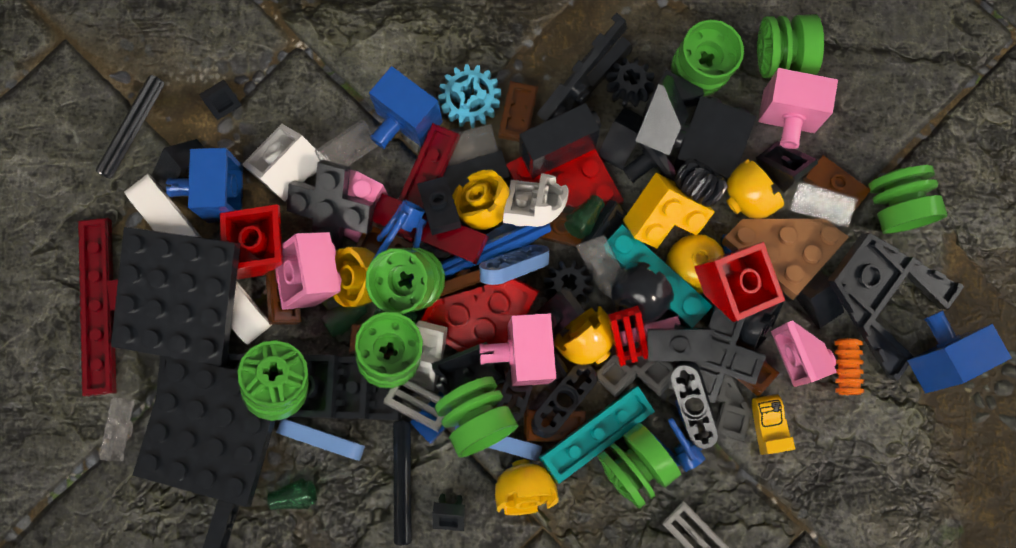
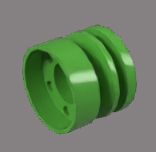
[757,14,824,78]
[671,19,744,97]
[868,165,948,234]
[366,247,445,314]
[355,312,423,389]
[238,340,308,421]
[434,376,518,458]
[597,423,681,509]

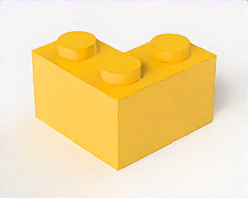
[623,172,715,249]

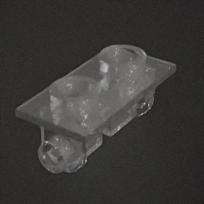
[576,235,622,298]

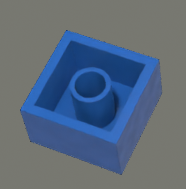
[369,66,443,149]
[166,148,243,223]
[907,310,1012,394]

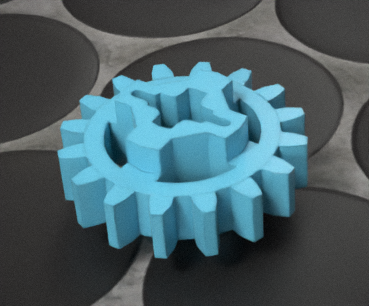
[438,64,501,128]

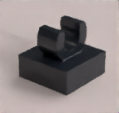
[199,80,242,121]
[432,494,465,531]

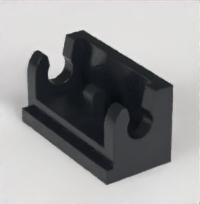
[431,341,506,396]

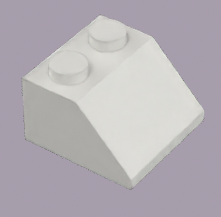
[242,124,325,202]

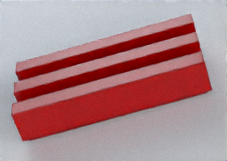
[608,306,648,367]

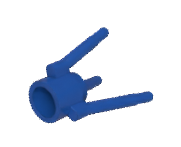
[373,200,428,259]
[653,400,706,472]

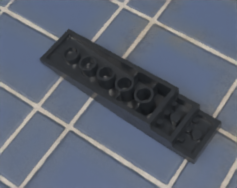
[156,354,403,420]

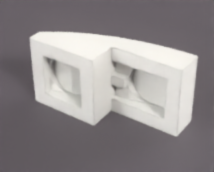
[410,320,448,391]

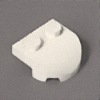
[503,173,569,227]

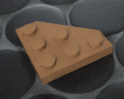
[722,219,849,300]

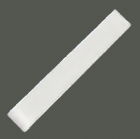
[124,173,272,345]

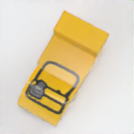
[752,394,796,455]

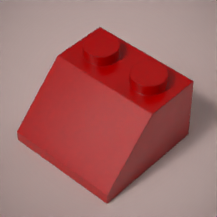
[220,204,283,279]
[694,242,785,322]

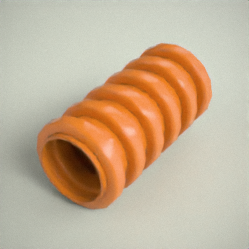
[834,338,864,395]

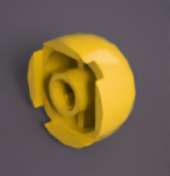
[726,159,784,219]
[452,170,510,230]
[666,234,725,294]
[333,247,375,307]
[554,306,614,365]
[495,459,559,515]

